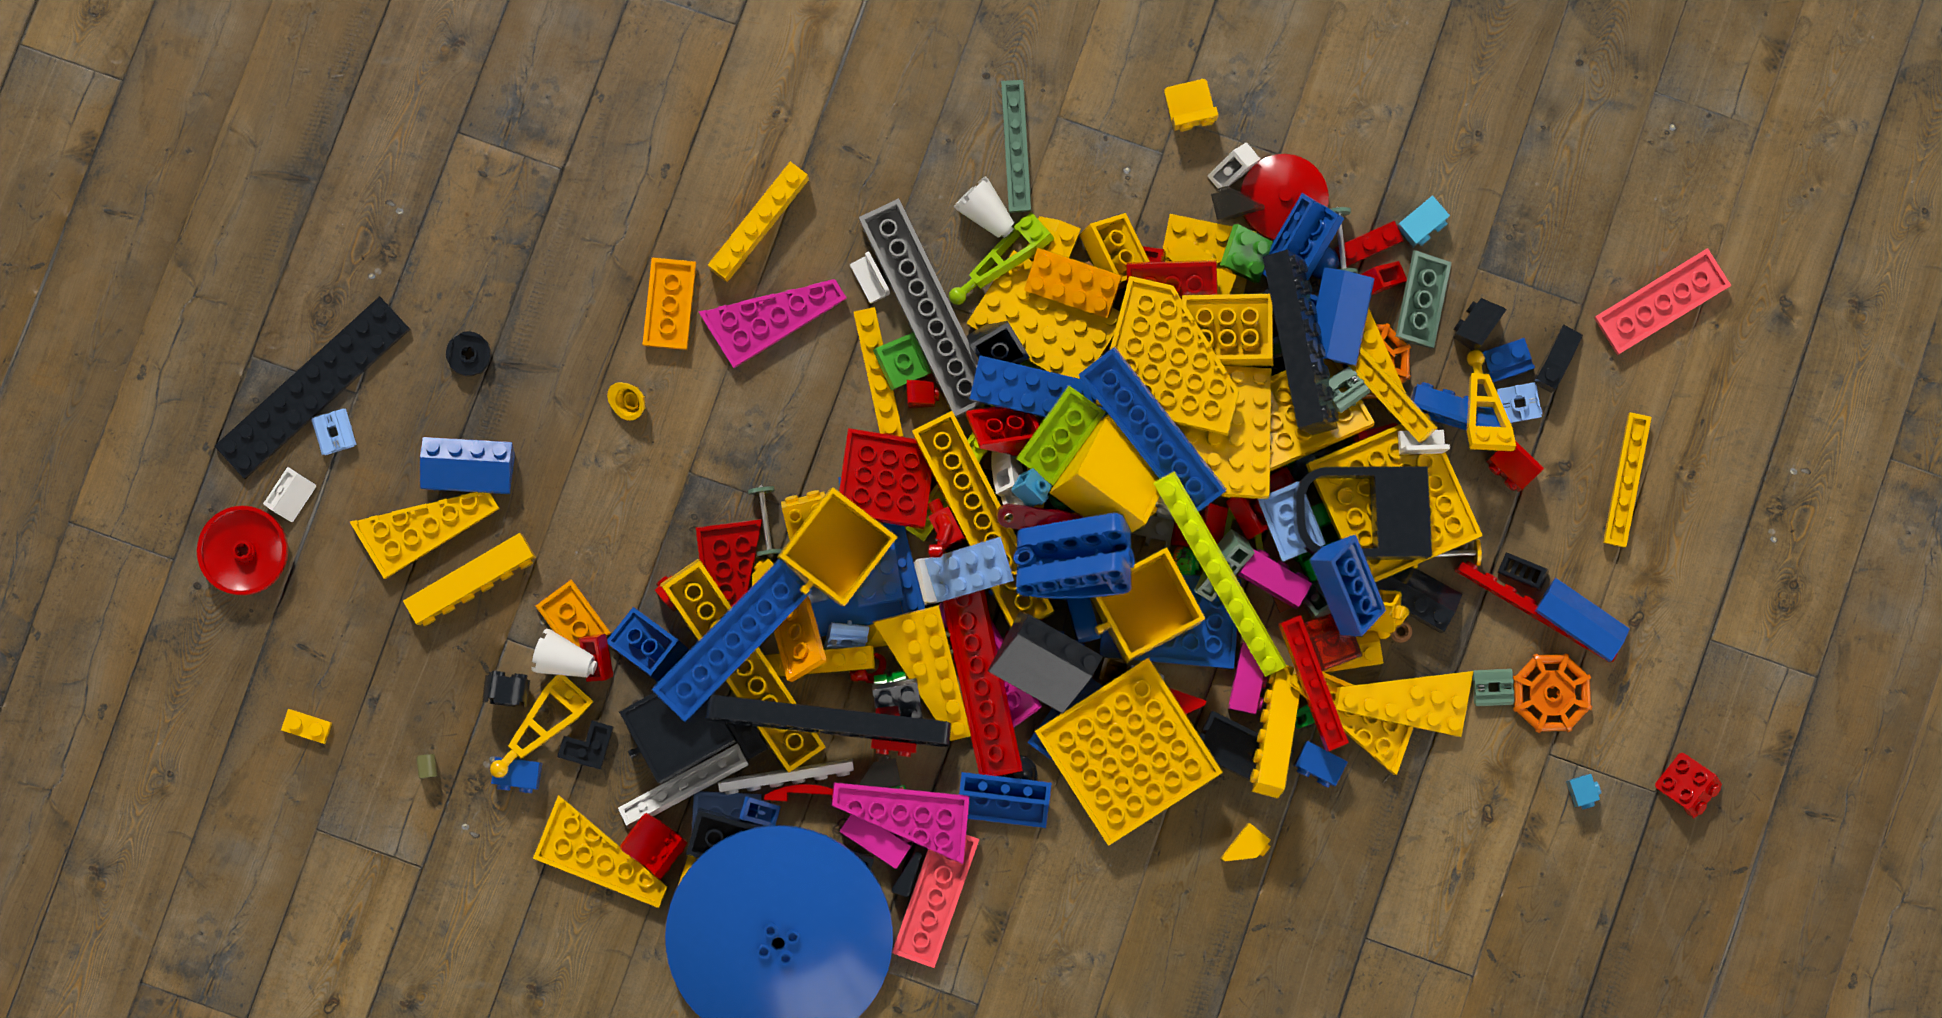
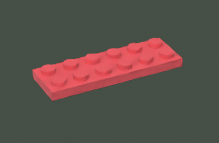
[1594,248,1732,355]
[892,835,979,968]

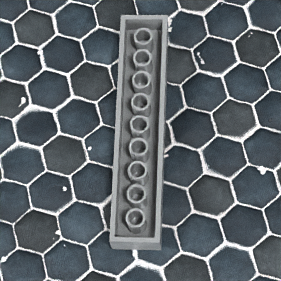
[859,198,987,419]

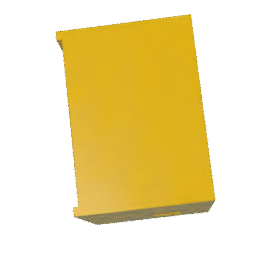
[1050,414,1160,533]
[777,487,897,606]
[1090,547,1205,663]

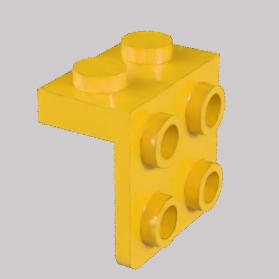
[1164,79,1218,131]
[781,490,825,540]

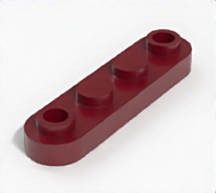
[996,504,1084,529]

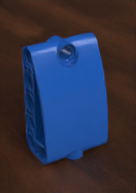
[1014,513,1135,598]

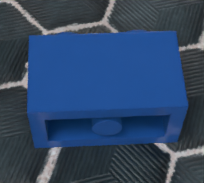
[1293,741,1348,788]
[491,757,543,793]

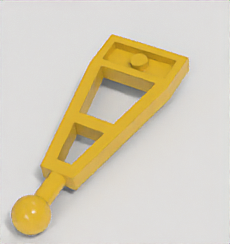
[1467,350,1516,451]
[490,675,593,778]

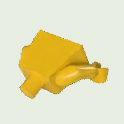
[1367,590,1409,639]

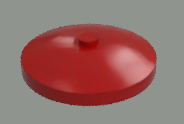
[1240,154,1329,241]
[197,506,288,596]

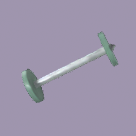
[1331,207,1358,274]
[748,485,783,559]

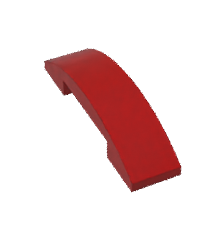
[764,784,833,801]

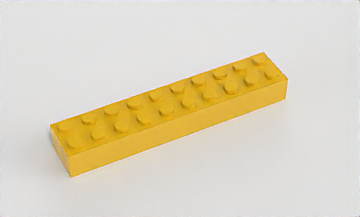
[912,411,1054,628]
[660,559,826,773]

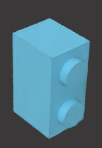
[1397,195,1450,247]

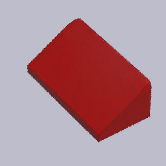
[578,634,613,682]

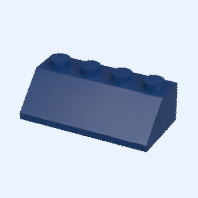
[1411,382,1501,431]
[420,437,515,494]
[1310,535,1386,636]

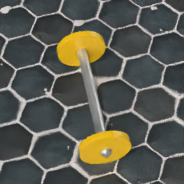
[1412,539,1484,568]

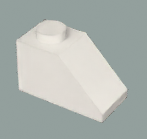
[1208,142,1260,193]

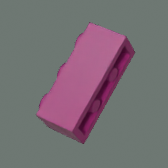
[1238,549,1312,609]
[1228,642,1267,715]
[840,815,911,869]

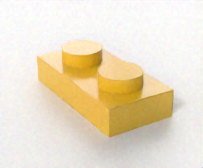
[281,709,332,744]

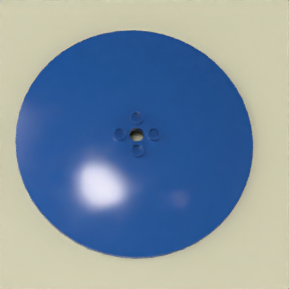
[665,826,893,1018]

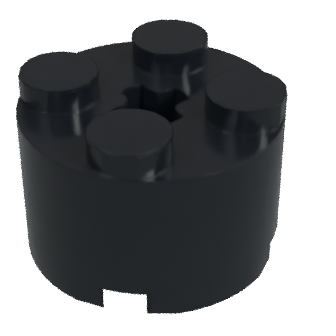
[482,671,530,708]

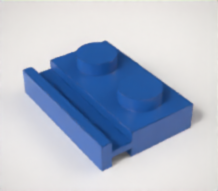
[1482,338,1535,383]

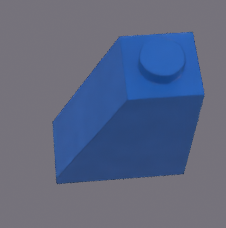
[1065,598,1101,643]

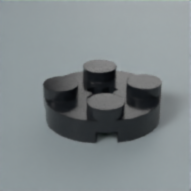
[446,331,491,376]

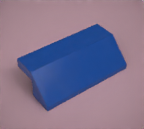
[1262,193,1345,280]
[1314,267,1374,366]
[1535,578,1630,663]
[809,586,903,637]
[959,772,1052,828]

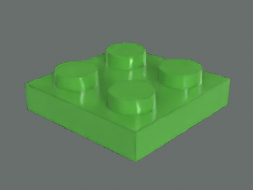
[1220,224,1272,283]
[873,333,932,391]

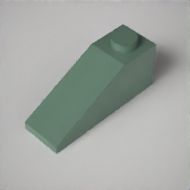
[1194,529,1255,602]

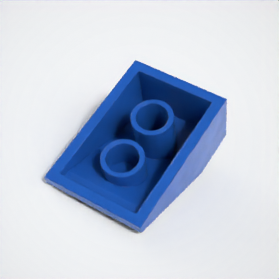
[607,607,689,682]

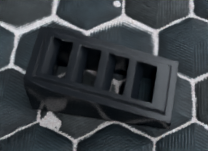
[1497,552,1549,591]
[891,852,922,897]

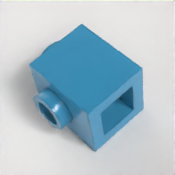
[1011,468,1052,507]
[1566,774,1601,810]

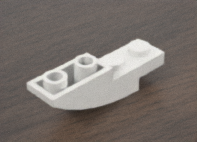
[991,451,1026,519]

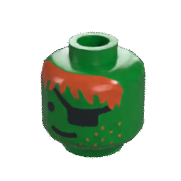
[1170,546,1202,576]

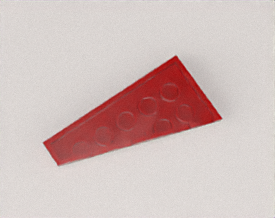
[696,519,763,607]

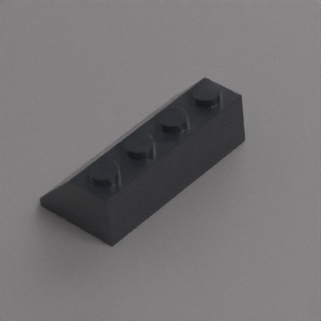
[1375,567,1463,633]

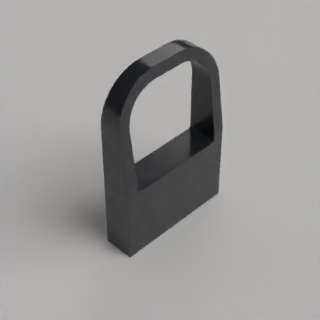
[1293,466,1432,560]

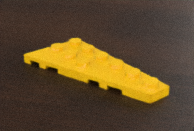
[350,492,500,579]
[873,605,971,741]
[1289,668,1413,775]
[1334,671,1473,737]
[533,795,668,908]

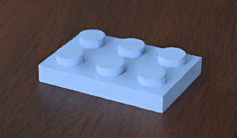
[1258,481,1325,561]

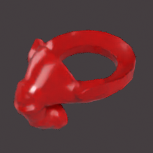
[849,653,886,683]

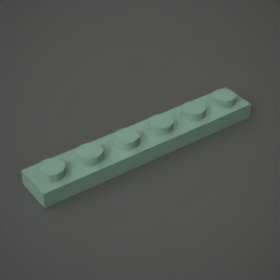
[1001,80,1031,213]

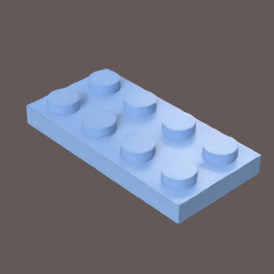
[925,537,1014,603]

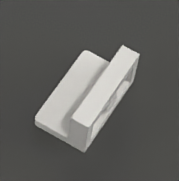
[850,251,890,304]
[1398,430,1450,455]
[263,467,316,522]
[914,557,938,606]

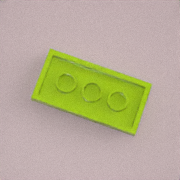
[1016,385,1106,485]

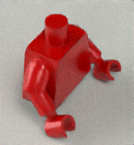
[928,499,967,558]

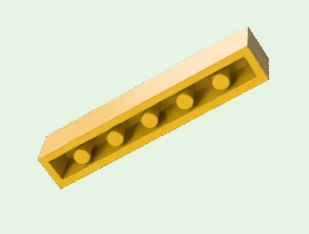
[708,161,809,283]
[403,533,536,626]
[1250,665,1300,798]

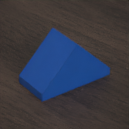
[739,796,781,826]

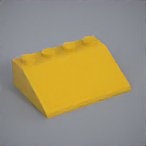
[1182,294,1273,367]

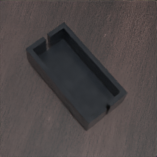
[1199,711,1294,781]

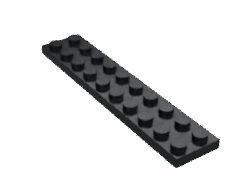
[214,296,411,479]

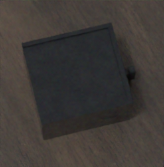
[619,692,738,784]

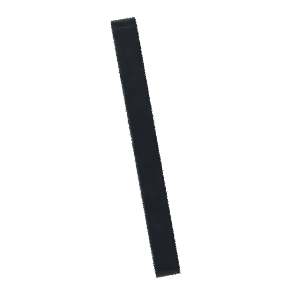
[706,695,951,747]

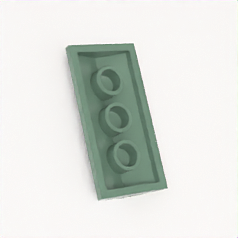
[1395,250,1452,348]

